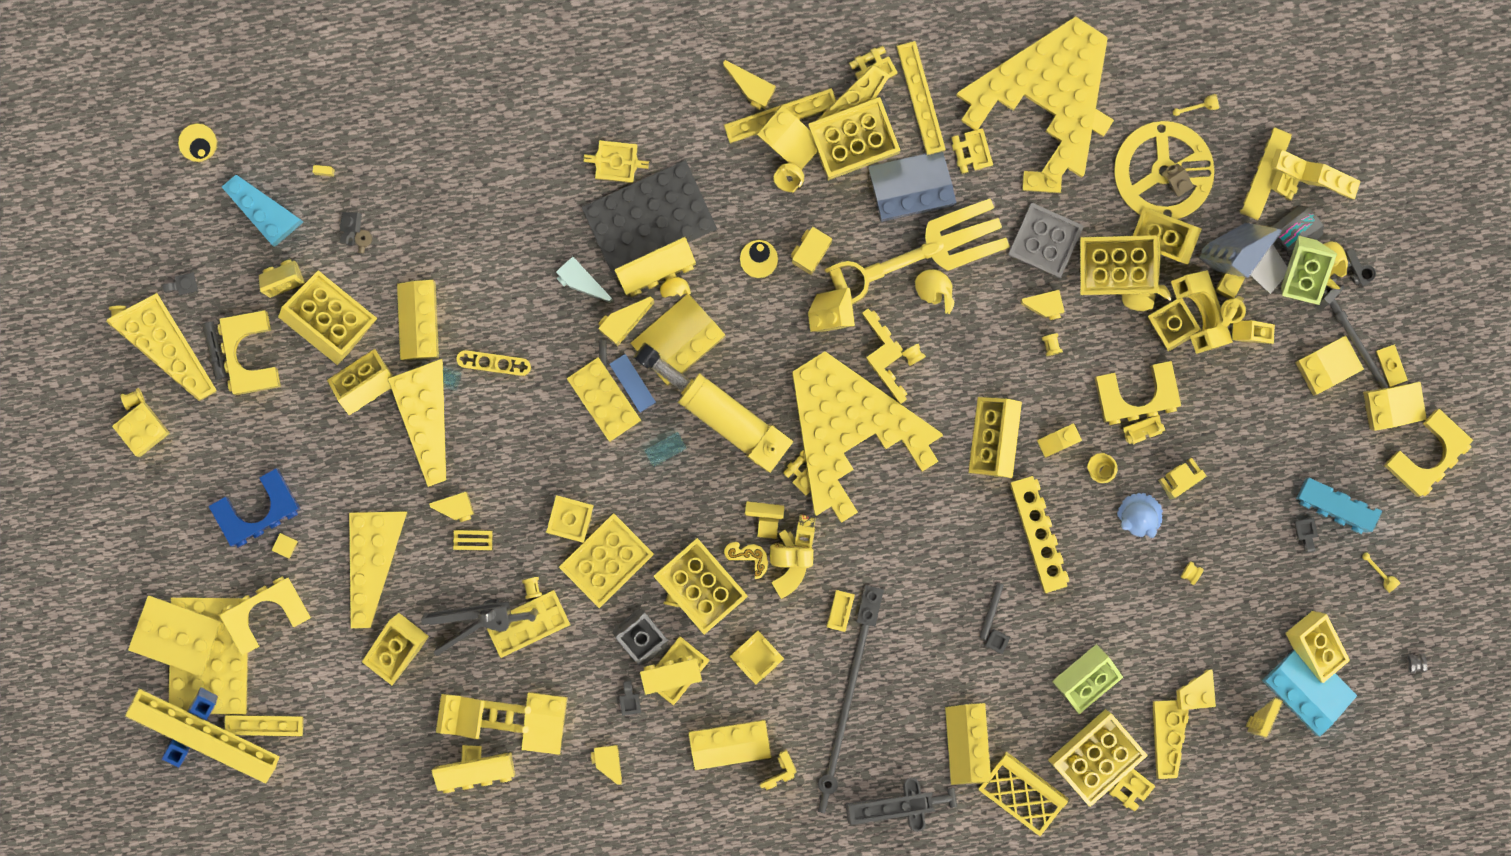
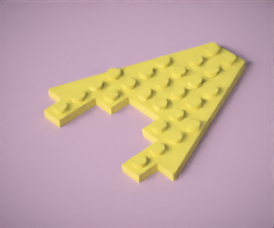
[956,17,1108,184]
[792,352,943,523]

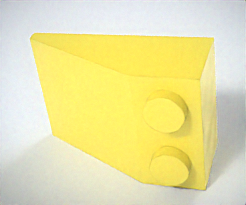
[756,105,817,170]
[1133,207,1202,264]
[259,259,305,298]
[598,297,655,346]
[1295,336,1364,396]
[1363,382,1427,431]
[1286,611,1350,683]
[362,613,429,685]
[522,692,568,755]

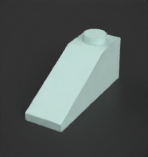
[556,257,612,303]

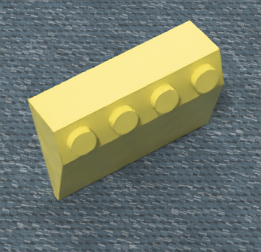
[808,97,900,180]
[1080,235,1160,295]
[615,237,696,297]
[278,271,377,365]
[630,294,726,386]
[654,538,748,634]
[1048,709,1148,807]

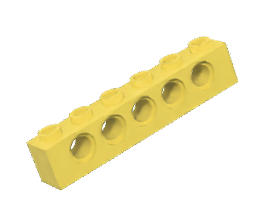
[1010,476,1069,593]

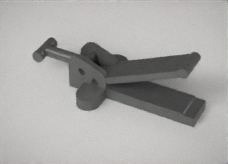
[421,599,538,656]
[845,778,957,832]

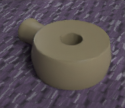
[355,230,373,254]

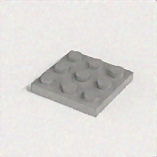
[1008,203,1084,278]

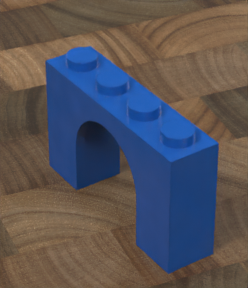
[209,469,300,548]

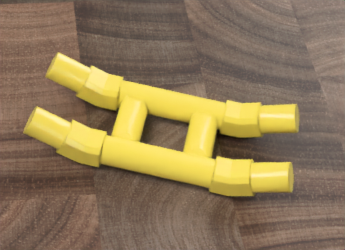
[480,700,531,734]

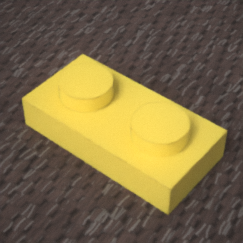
[1022,171,1062,193]

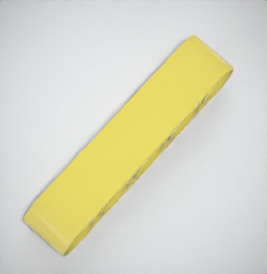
[1240,127,1292,220]

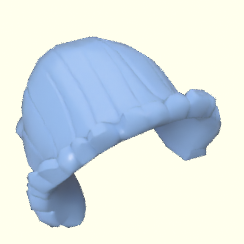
[1117,493,1163,538]

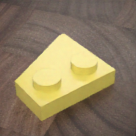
[1176,670,1216,710]

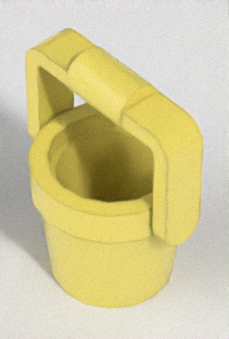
[1221,296,1246,327]

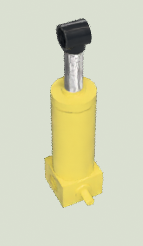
[633,342,793,472]

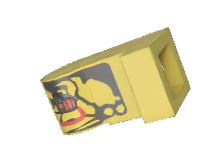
[794,514,815,548]

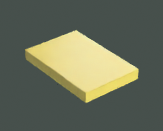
[655,637,710,705]

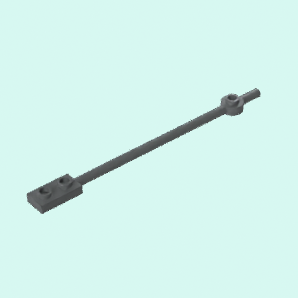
[818,585,884,814]

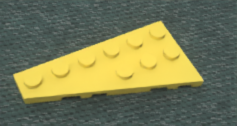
[106,293,217,401]
[388,359,446,487]
[349,512,407,628]

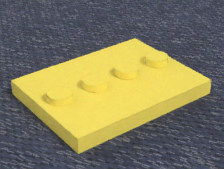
[559,513,654,608]
[128,596,222,676]

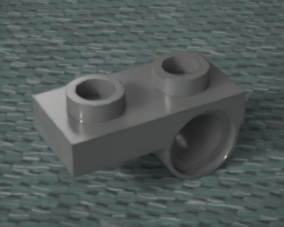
[1345,248,1376,288]

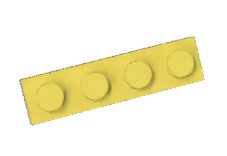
[225,715,303,736]

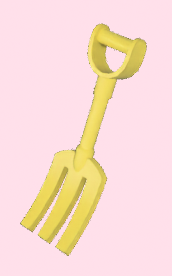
[825,199,1010,304]

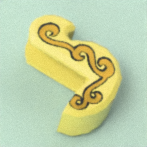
[724,542,768,579]
[770,543,813,568]

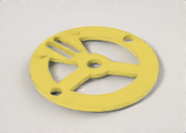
[1114,121,1214,219]

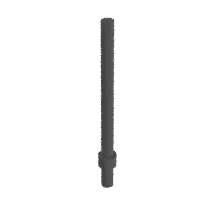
[1329,298,1389,389]

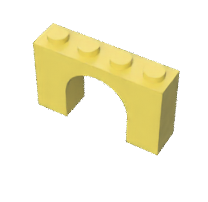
[1171,270,1233,354]
[218,311,281,395]
[1095,361,1181,425]
[1384,409,1473,497]
[219,576,311,656]

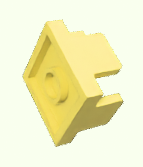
[1158,458,1206,499]
[546,495,594,543]
[730,631,784,685]

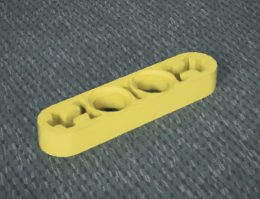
[457,351,531,376]

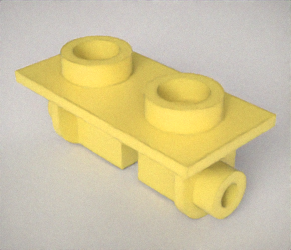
[1123,415,1165,445]

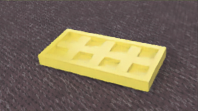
[567,357,641,442]
[487,590,571,658]

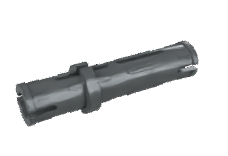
[202,321,227,380]

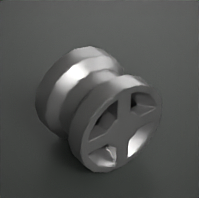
[1407,653,1427,674]

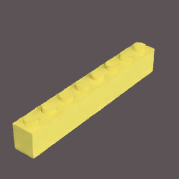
[125,689,279,784]

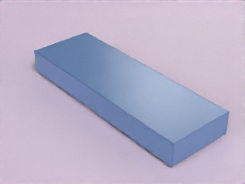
[610,354,656,413]

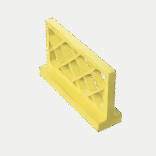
[978,751,1068,836]

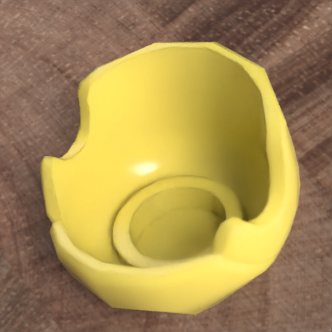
[773,163,805,193]
[660,277,691,298]
[1087,453,1118,483]

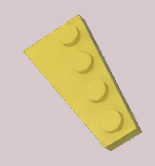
[817,65,890,120]
[1246,698,1282,738]
[1152,700,1189,779]

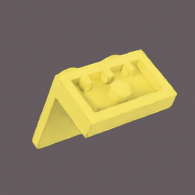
[436,694,484,739]
[760,749,796,790]

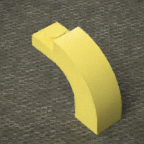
[771,530,806,599]

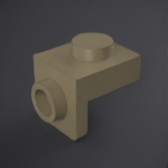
[1162,163,1194,197]

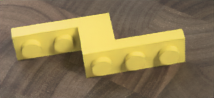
[1271,149,1360,199]
[862,309,907,404]

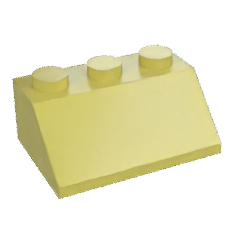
[327,349,393,415]

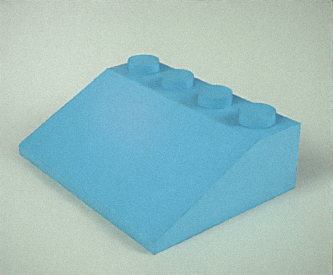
[1262,649,1357,737]

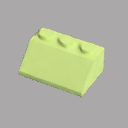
[1281,236,1337,305]
[1052,644,1123,714]

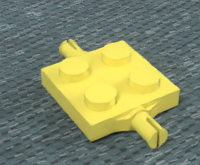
[584,140,649,183]

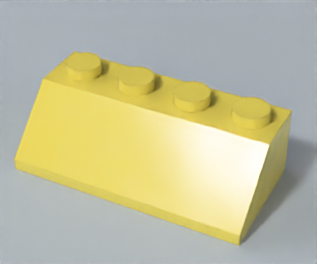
[397,280,439,360]
[969,397,1022,478]
[945,703,991,785]
[689,720,771,770]
[432,752,515,793]

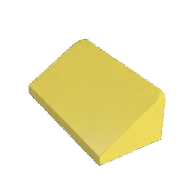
[745,502,784,520]

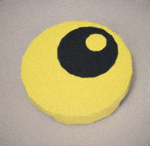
[178,124,217,162]
[740,240,778,278]

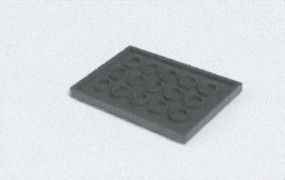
[582,160,717,277]

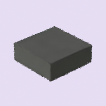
[985,629,1011,654]

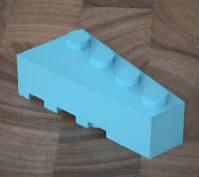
[222,175,303,247]
[1296,478,1382,534]

